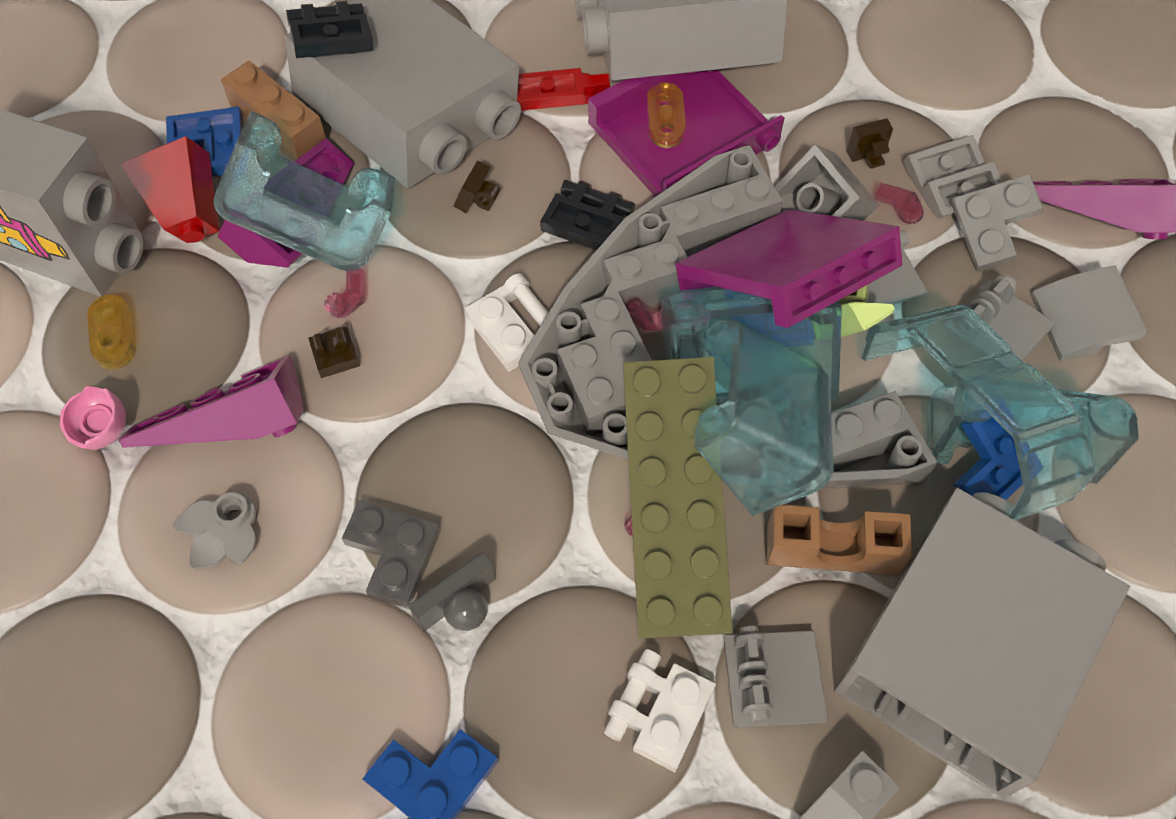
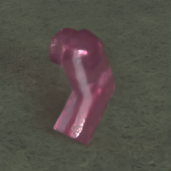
[875,182,924,224]
[324,267,366,318]
[625,298,679,331]

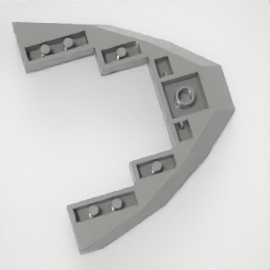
[518,145,938,491]

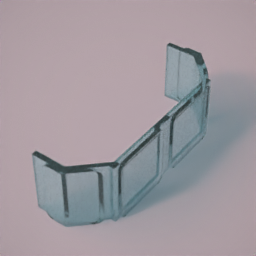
[861,304,1095,520]

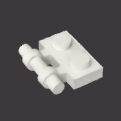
[604,649,716,773]

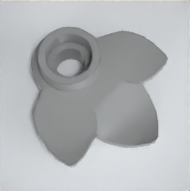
[172,492,256,569]

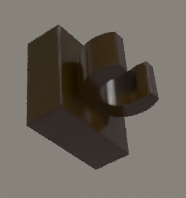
[846,118,893,169]
[453,160,501,213]
[308,326,360,378]

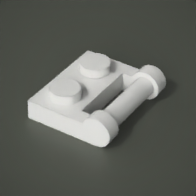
[464,273,549,372]

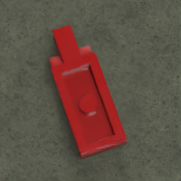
[517,68,611,111]

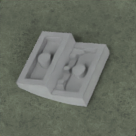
[903,135,1003,219]
[1031,265,1148,361]

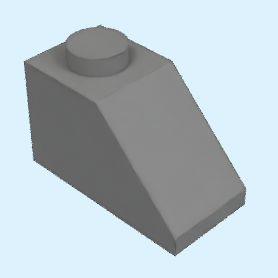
[800,751,901,819]

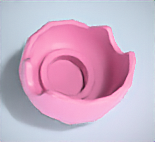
[60,386,127,450]

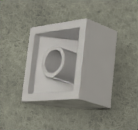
[775,144,880,221]

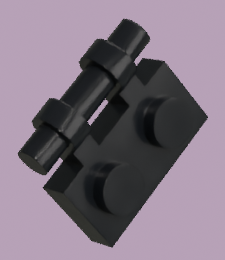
[286,0,373,58]
[540,180,635,250]

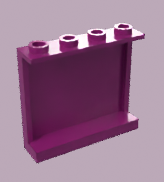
[588,69,785,197]
[675,209,903,328]

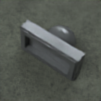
[409,553,496,632]

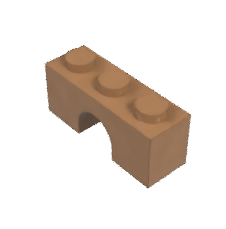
[220,60,326,161]
[767,504,912,575]

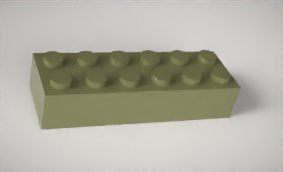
[623,357,733,638]

